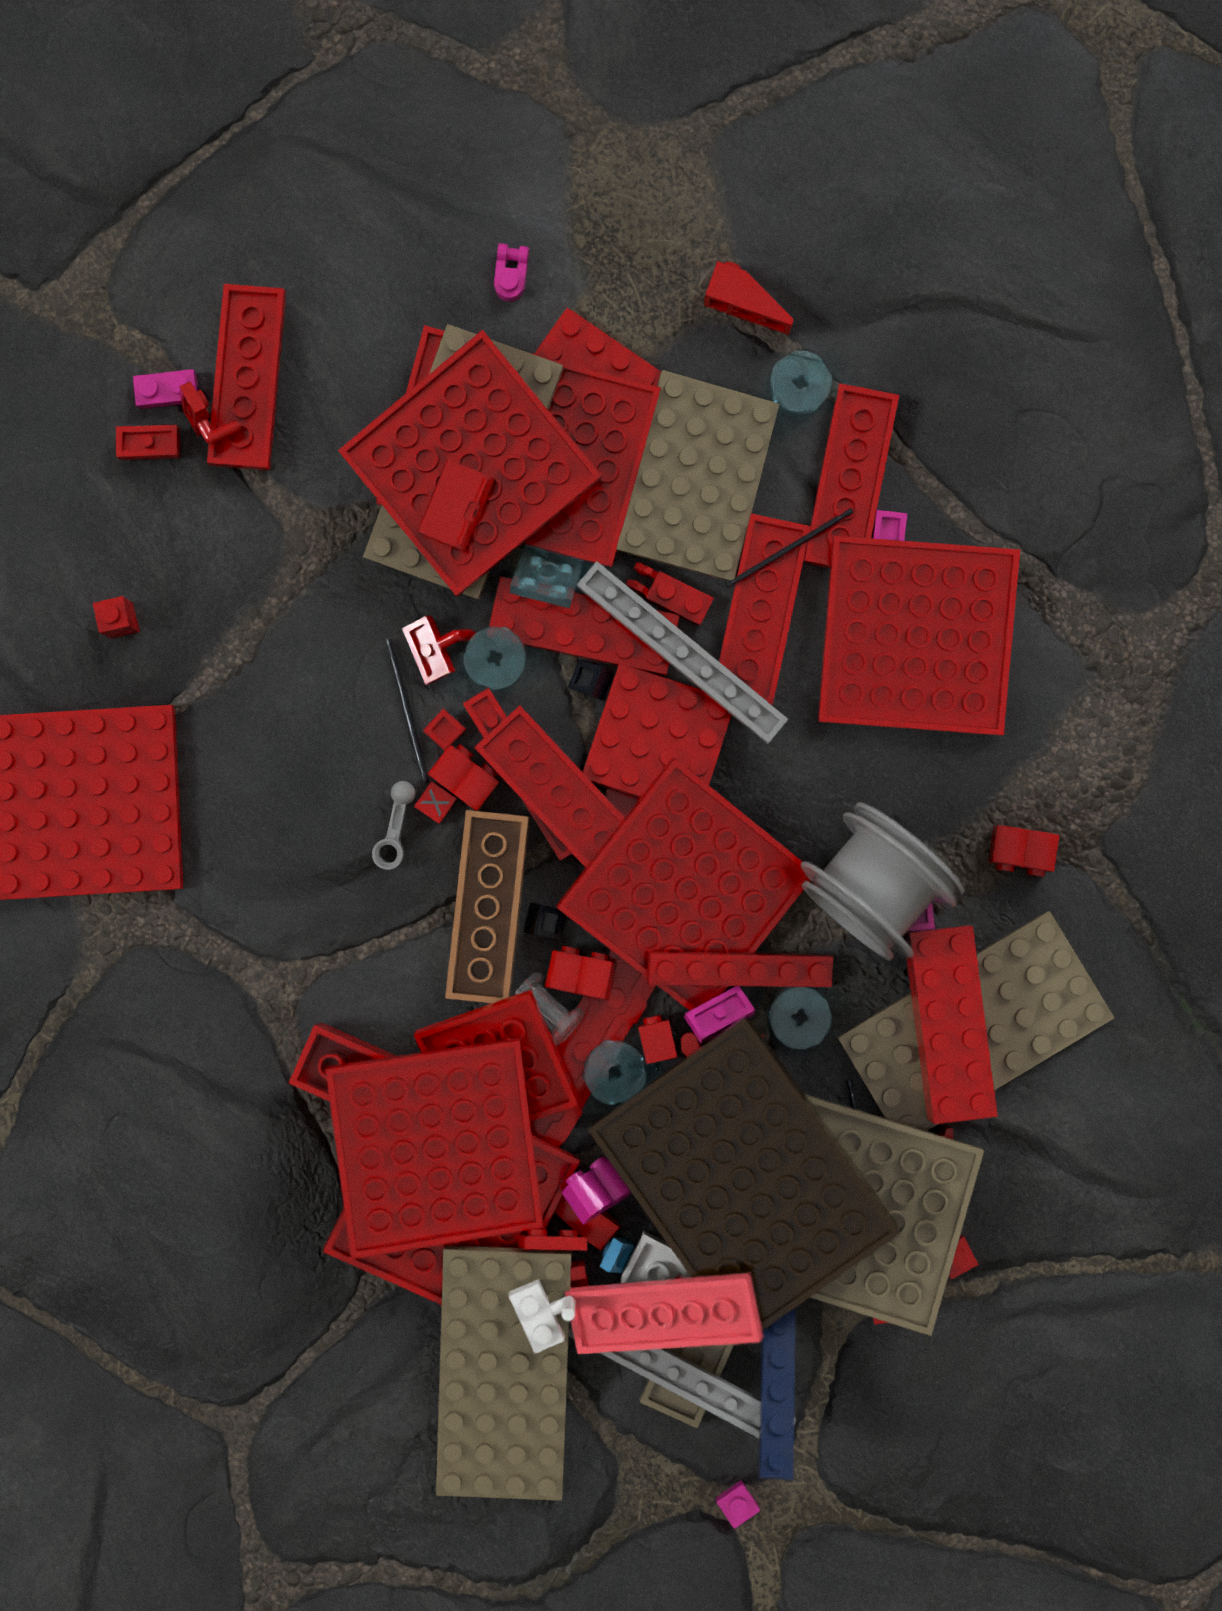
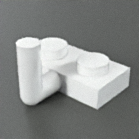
[509,1279,576,1353]

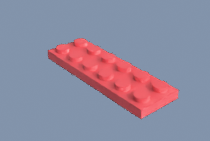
[565,1273,763,1354]

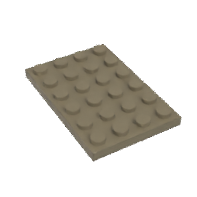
[616,370,779,581]

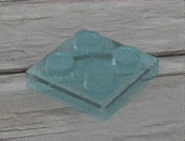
[510,545,585,608]

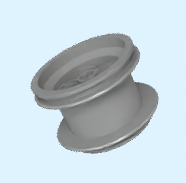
[801,802,965,961]

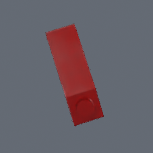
[704,261,794,335]

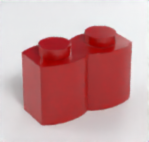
[427,744,500,811]
[988,825,1060,877]
[545,946,617,1001]

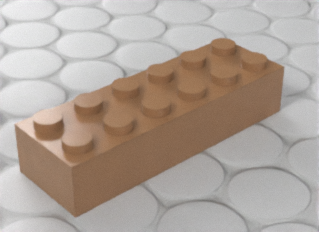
[445,810,530,1003]

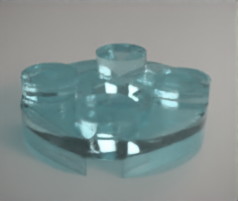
[770,351,832,414]
[464,626,526,689]
[768,987,832,1049]
[582,1040,646,1104]

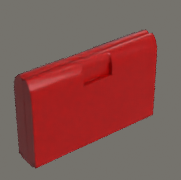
[417,459,495,552]

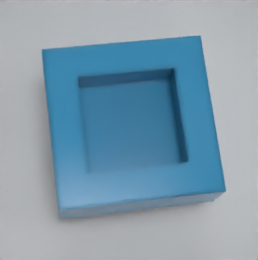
[600,1238,636,1273]

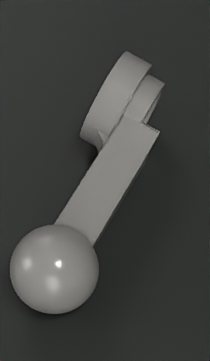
[372,781,415,870]

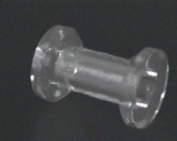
[513,971,585,1046]

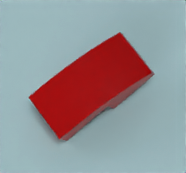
[554,1195,622,1250]

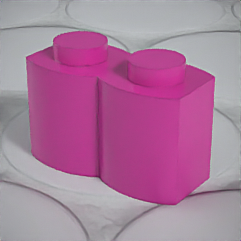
[562,1156,632,1224]

